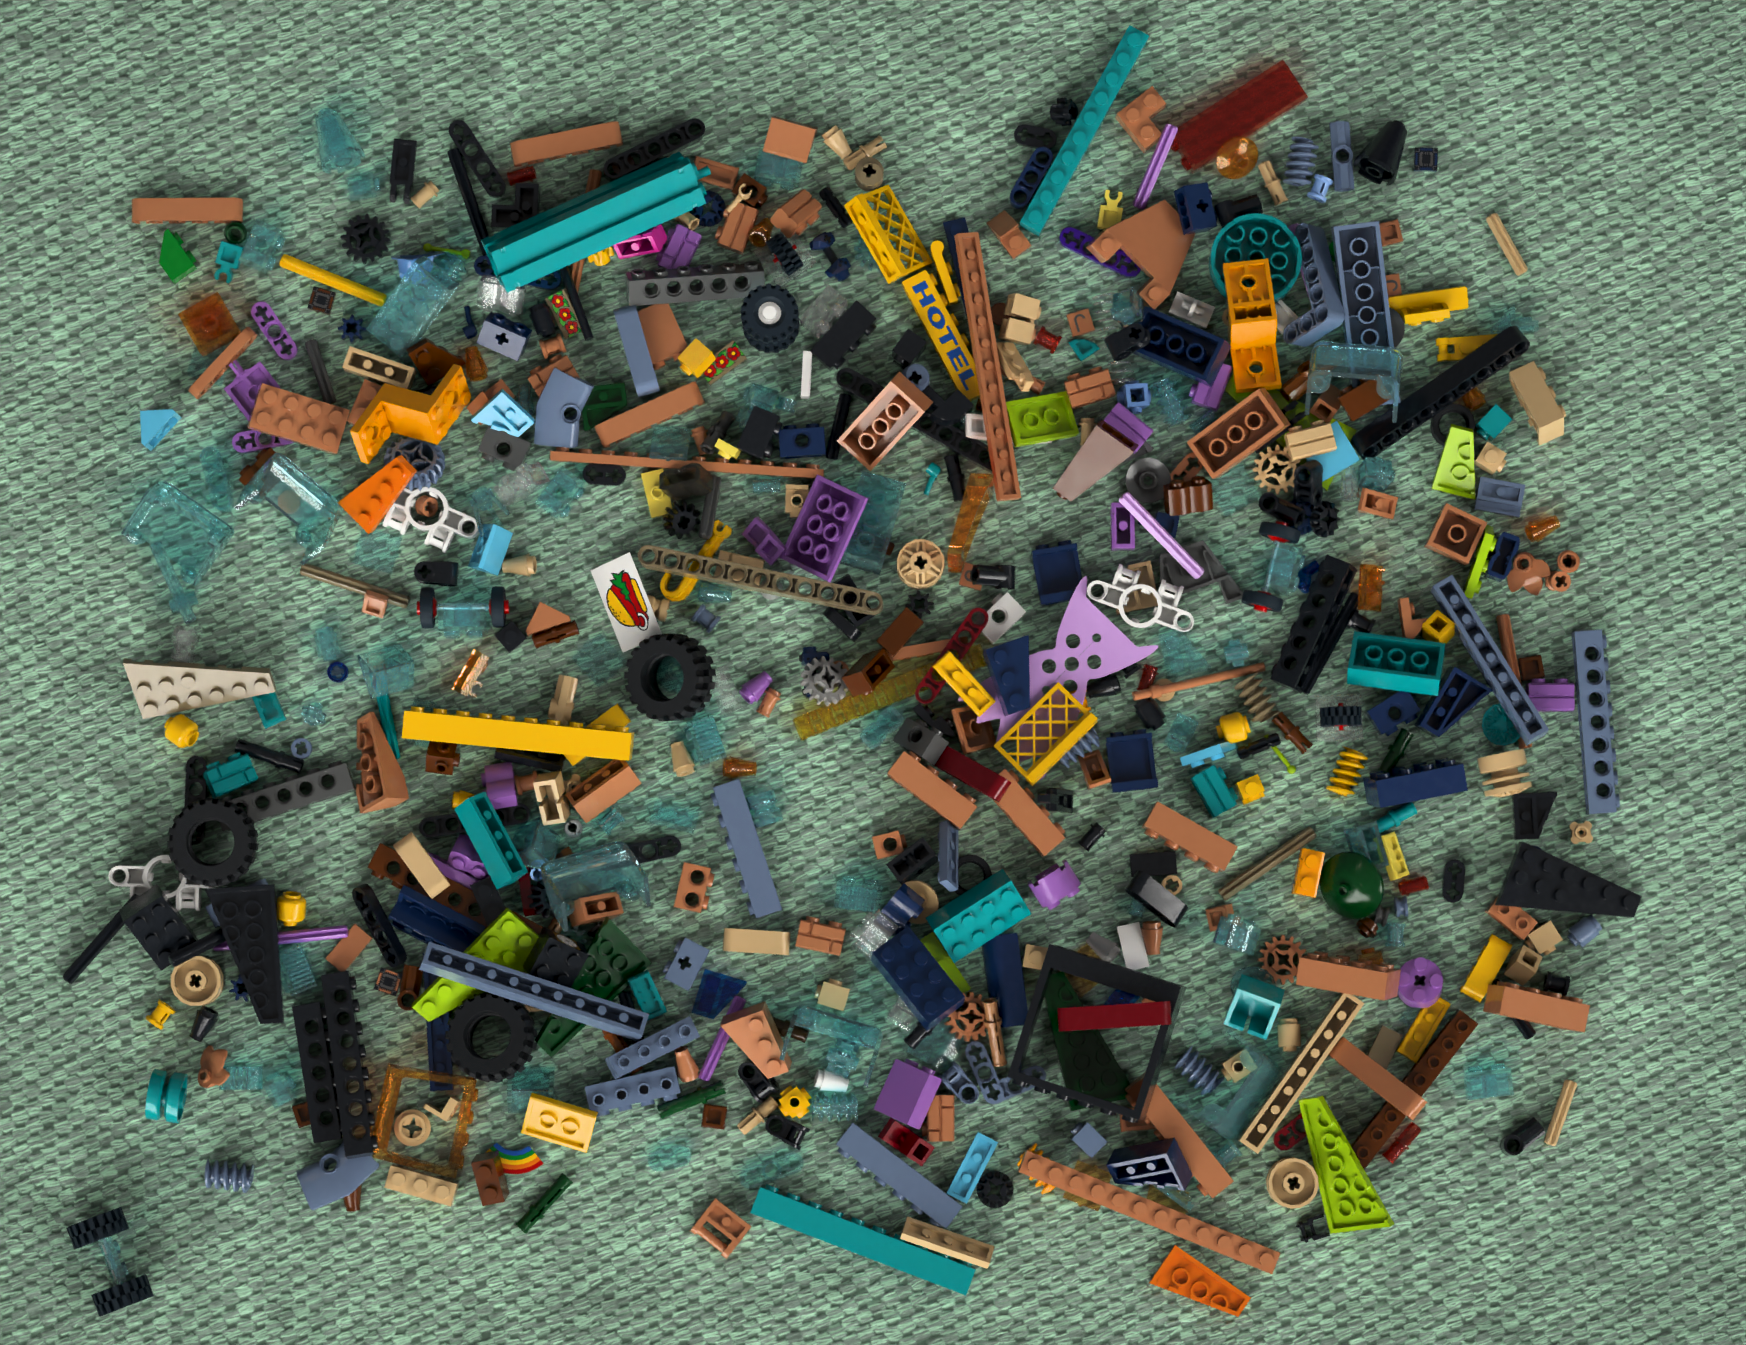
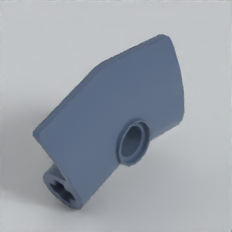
[534,367,594,448]
[296,1142,379,1210]

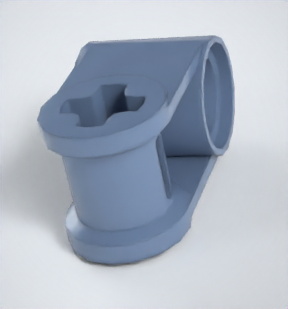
[937,1061,979,1104]

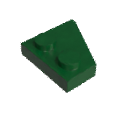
[582,382,628,432]

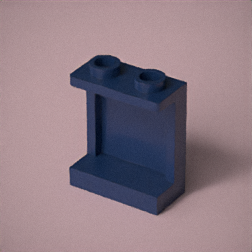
[1031,540,1082,606]
[1105,729,1158,793]

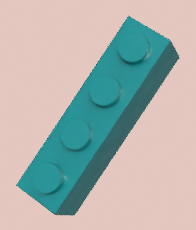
[454,792,528,889]

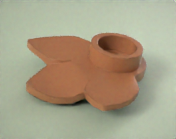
[1507,552,1551,595]
[198,1045,230,1088]

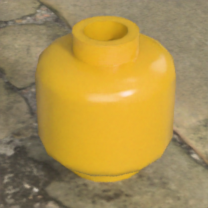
[1216,712,1251,744]
[164,714,199,748]
[276,891,306,926]

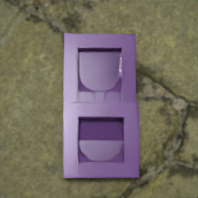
[742,517,786,566]

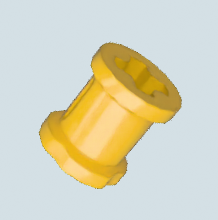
[146,999,176,1030]

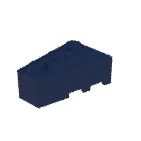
[982,635,1030,716]

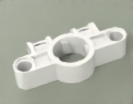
[383,487,480,553]
[1087,564,1194,632]
[108,855,219,911]

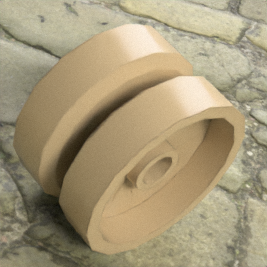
[171,956,224,1006]
[1266,1157,1319,1209]

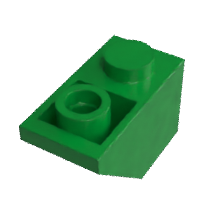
[159,229,197,284]

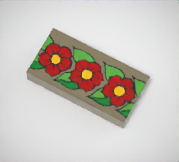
[545,288,582,339]
[702,340,747,386]

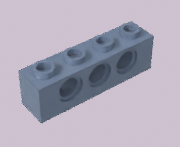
[605,1016,700,1079]

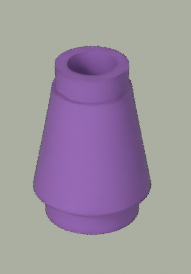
[739,671,773,704]

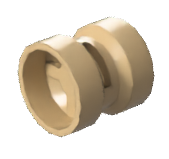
[647,595,670,622]

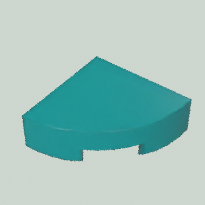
[1068,339,1100,361]

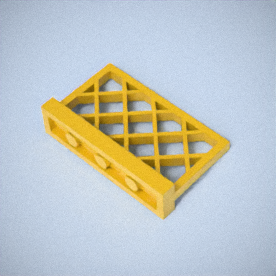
[844,184,933,284]
[993,682,1098,787]

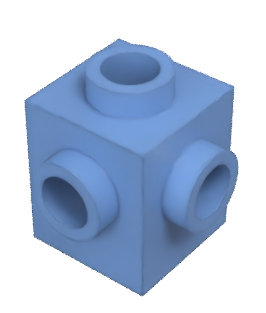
[1117,380,1151,414]

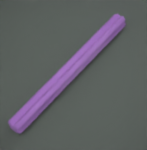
[213,925,349,951]

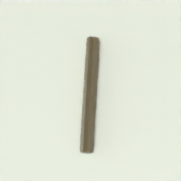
[300,563,410,608]
[1219,827,1316,900]

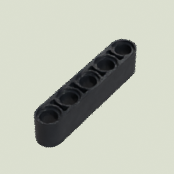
[603,118,705,182]
[419,803,532,840]

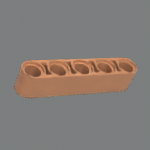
[510,121,623,167]
[132,198,243,224]
[594,382,705,448]
[1328,1037,1427,1121]

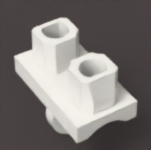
[1169,291,1215,329]

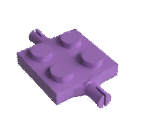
[224,360,281,421]

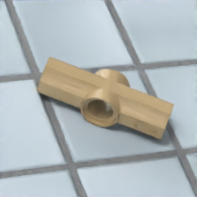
[548,675,578,725]

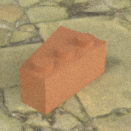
[720,1001,792,1079]

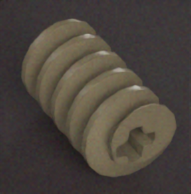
[855,157,884,191]
[1234,673,1280,723]

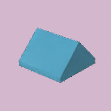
[140,409,182,451]
[468,524,513,576]

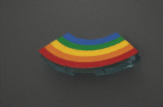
[485,1143,544,1174]

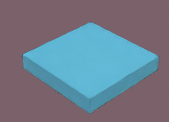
[1305,421,1360,482]

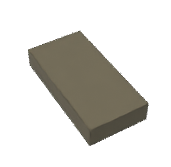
[1367,1025,1403,1069]

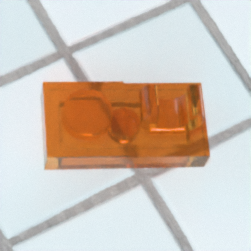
[1358,564,1385,612]
[452,649,490,698]

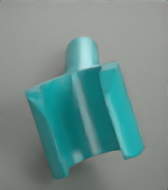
[923,462,941,495]

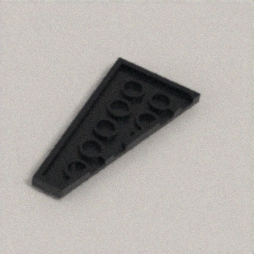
[1495,841,1642,918]

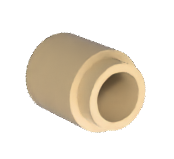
[1277,1018,1301,1052]

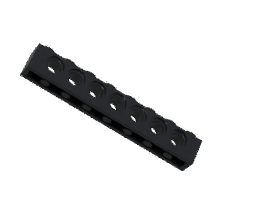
[321,971,379,1159]

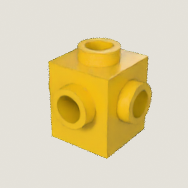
[778,1085,811,1119]

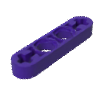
[1059,227,1141,278]

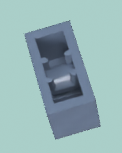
[663,937,710,991]
[1070,1121,1107,1158]

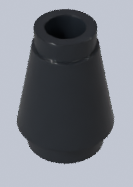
[1087,674,1121,699]
[189,1006,218,1042]

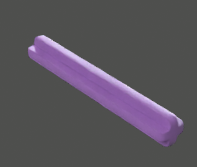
[1133,123,1178,209]
[698,996,746,1082]

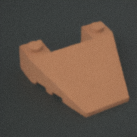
[1086,200,1196,310]

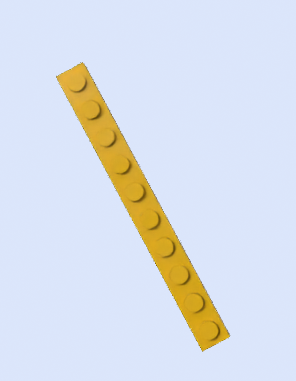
[402,706,634,761]

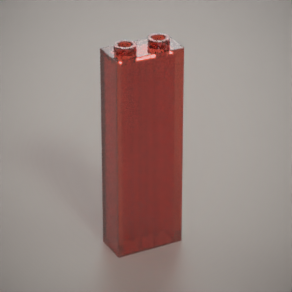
[1170,60,1308,174]

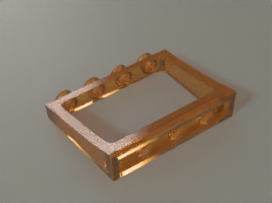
[947,473,994,573]
[371,1064,478,1179]

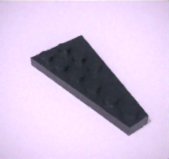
[205,884,284,1024]

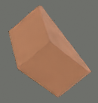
[525,602,571,636]
[1077,749,1111,790]

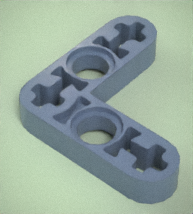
[965,1041,1046,1104]

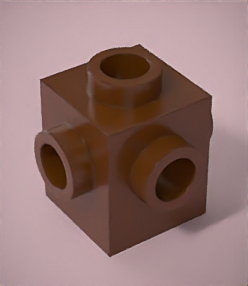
[425,741,461,776]

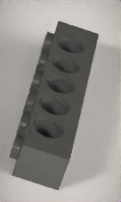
[626,261,765,306]
[219,760,356,832]

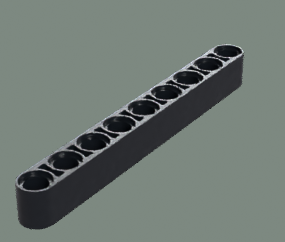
[1350,326,1530,461]
[836,368,992,474]

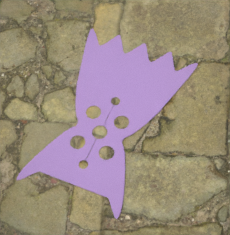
[958,576,1158,780]

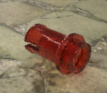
[507,165,537,186]
[1136,664,1159,691]
[1398,875,1429,897]

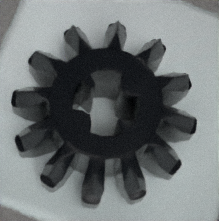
[662,500,701,539]
[527,879,567,918]

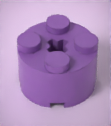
[1028,860,1081,910]
[1398,957,1443,1008]

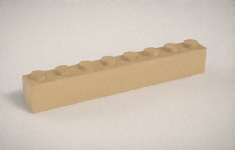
[1237,993,1365,1154]

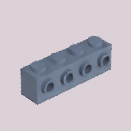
[585,1066,681,1117]

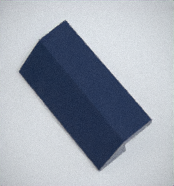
[388,885,485,953]

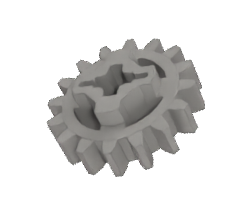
[800,656,849,706]

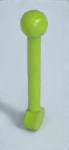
[423,243,470,259]
[1263,734,1296,774]

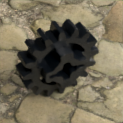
[341,214,391,264]

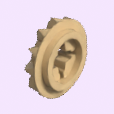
[394,1109,431,1146]

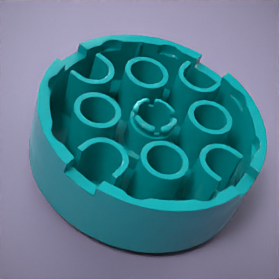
[1208,213,1302,303]

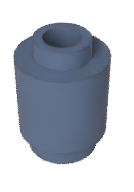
[1567,915,1602,948]

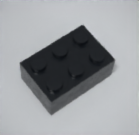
[119,884,197,971]

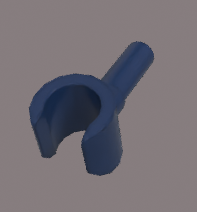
[462,306,477,339]

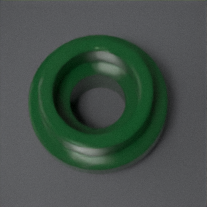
[224,221,247,244]

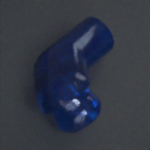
[1296,560,1319,593]

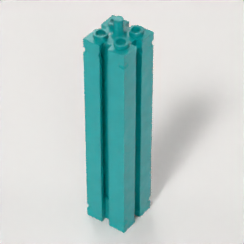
[481,152,711,293]

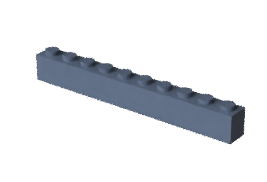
[419,942,649,1041]

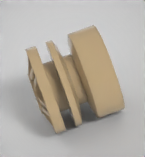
[897,539,944,590]
[1477,749,1532,798]

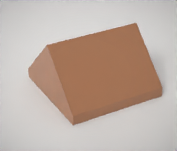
[763,116,818,163]
[951,706,996,755]

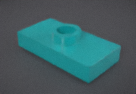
[252,692,286,729]
[627,970,667,1021]

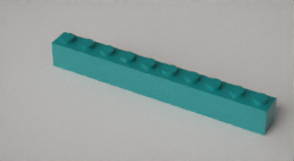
[1019,25,1149,236]
[750,1184,976,1295]

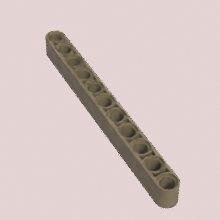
[638,545,883,615]

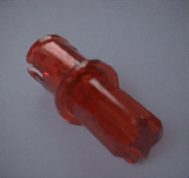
[1382,1122,1421,1164]

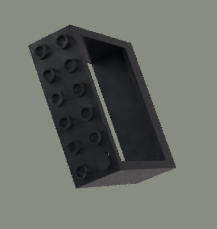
[1007,944,1187,1123]

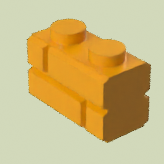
[1291,848,1325,898]

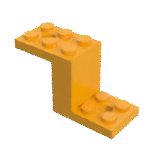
[1223,258,1282,394]
[350,364,472,464]

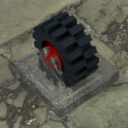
[753,232,817,288]
[1315,694,1363,742]

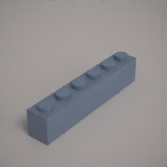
[710,779,782,919]
[836,1122,963,1228]

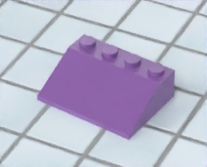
[779,474,868,582]

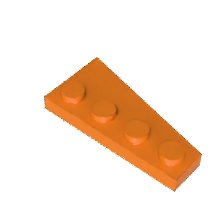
[337,455,417,534]
[1149,1245,1251,1317]

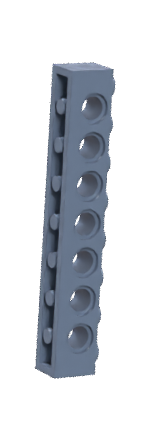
[1431,575,1549,746]
[1571,629,1620,815]

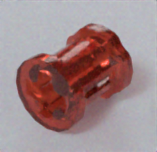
[1033,326,1062,354]

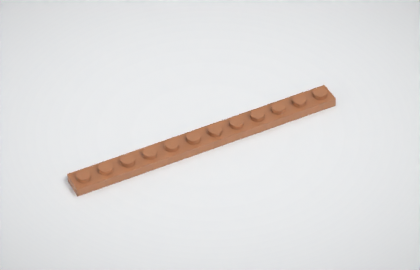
[954,232,1021,501]
[550,447,824,479]
[1018,1150,1280,1274]

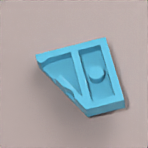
[471,389,535,437]
[1180,742,1238,768]

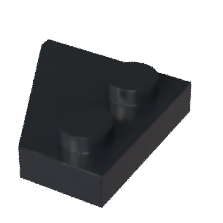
[1512,792,1557,840]

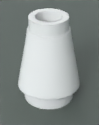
[813,1068,849,1092]

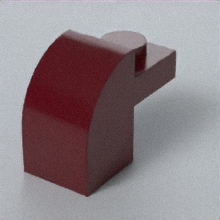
[878,1118,935,1166]

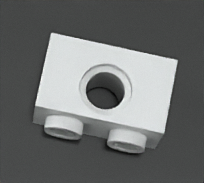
[974,592,1026,645]

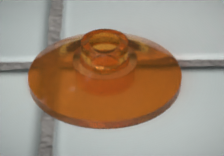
[1216,136,1258,179]

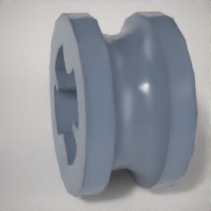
[291,738,312,759]
[1394,896,1408,917]

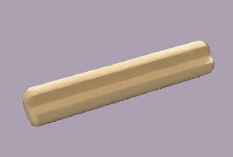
[1486,213,1528,276]
[1544,1080,1577,1146]

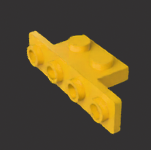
[1388,286,1469,326]

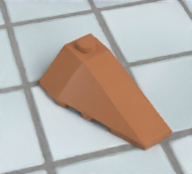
[356,712,409,813]

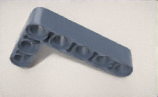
[1283,223,1344,347]

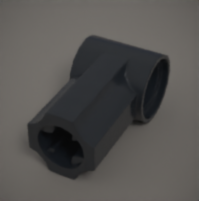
[1214,194,1263,228]
[1259,492,1306,528]
[970,565,1016,590]
[1500,1117,1545,1156]

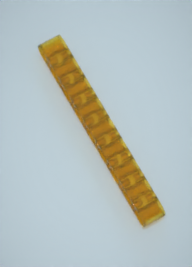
[793,643,987,741]

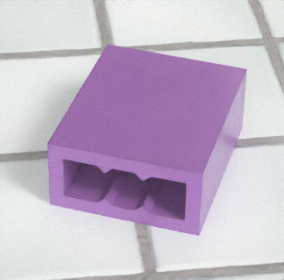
[874,1058,942,1130]

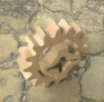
[1253,445,1301,495]

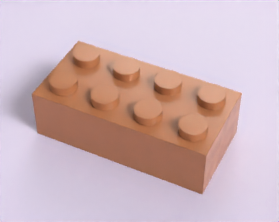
[837,371,933,471]
[247,383,350,455]
[1187,388,1291,479]
[887,751,977,830]
[993,769,1065,857]
[1142,801,1238,874]
[1296,951,1401,1000]
[1483,981,1590,1033]

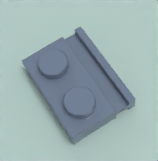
[1474,476,1525,518]

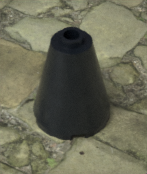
[1353,120,1407,185]

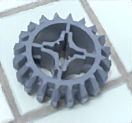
[383,437,445,492]

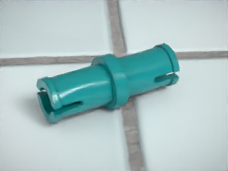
[1370,802,1417,835]

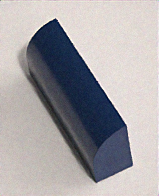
[981,933,1028,1028]

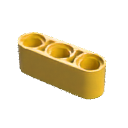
[1460,934,1512,1003]

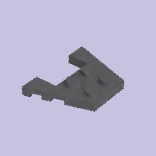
[1159,540,1243,627]

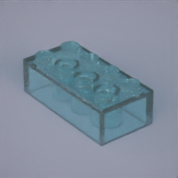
[366,255,460,358]
[840,471,906,575]

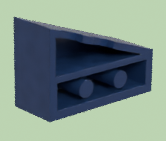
[1414,666,1493,737]
[1106,1137,1193,1191]

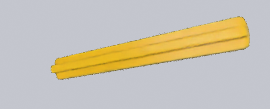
[279,254,387,307]

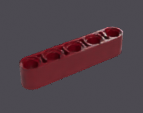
[915,608,988,704]
[931,746,1011,802]
[1057,1001,1172,1032]

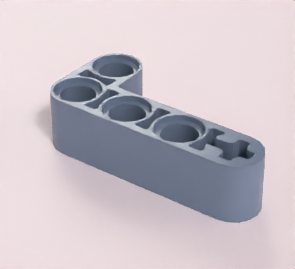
[613,305,660,397]

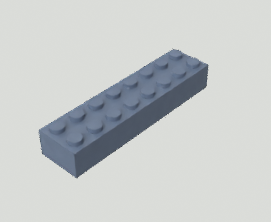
[1331,221,1401,405]

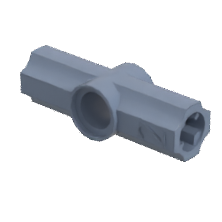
[1329,121,1354,192]

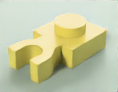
[1097,190,1123,230]
[715,438,741,460]

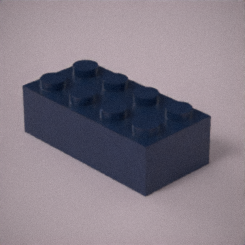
[1132,306,1231,387]
[1363,757,1468,808]
[871,926,965,1031]

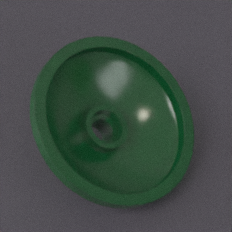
[1319,852,1384,919]

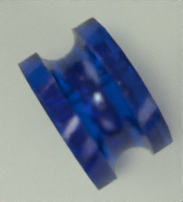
[327,662,349,683]

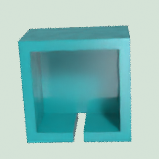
[1223,974,1285,1040]

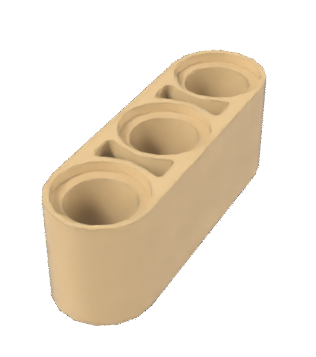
[393,832,450,899]
[723,928,791,955]

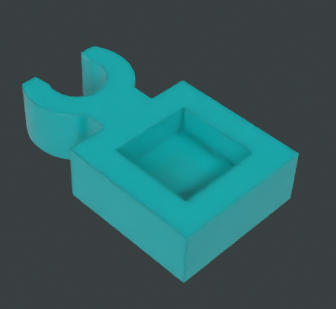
[214,241,244,283]

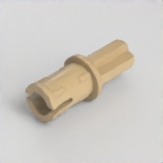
[843,136,887,170]
[1258,160,1288,206]
[737,1096,779,1135]

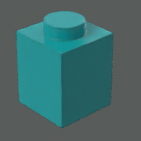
[1475,404,1513,441]

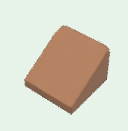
[1205,904,1237,932]

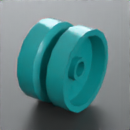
[145,1069,188,1123]

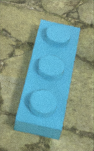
[946,1132,998,1204]

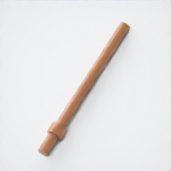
[1132,662,1265,701]

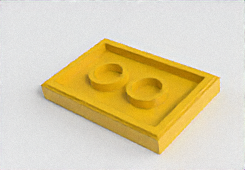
[521,1093,598,1153]

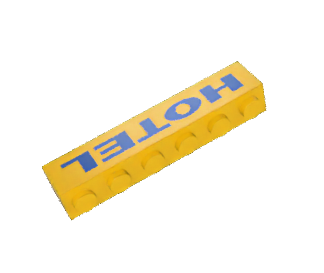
[902,270,980,401]

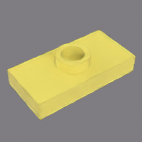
[641,468,673,518]
[1375,831,1410,881]

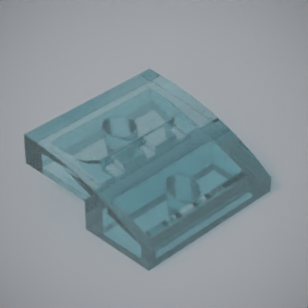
[906,1019,965,1072]

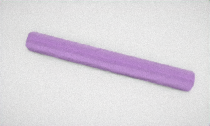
[1119,492,1204,579]

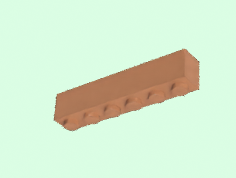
[1125,1072,1234,1199]

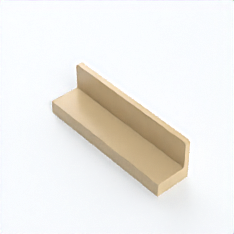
[900,1216,995,1269]

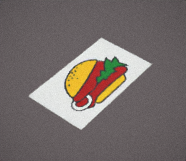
[590,552,662,653]

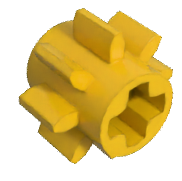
[587,246,614,266]

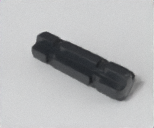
[819,187,852,228]
[1237,733,1281,759]

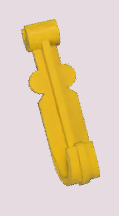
[660,520,732,602]

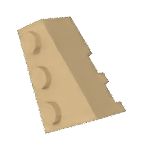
[1509,361,1566,446]

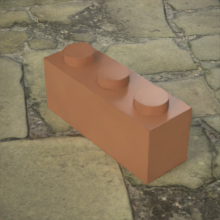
[565,759,641,823]

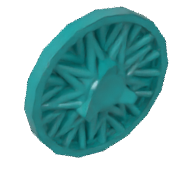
[1482,703,1520,746]

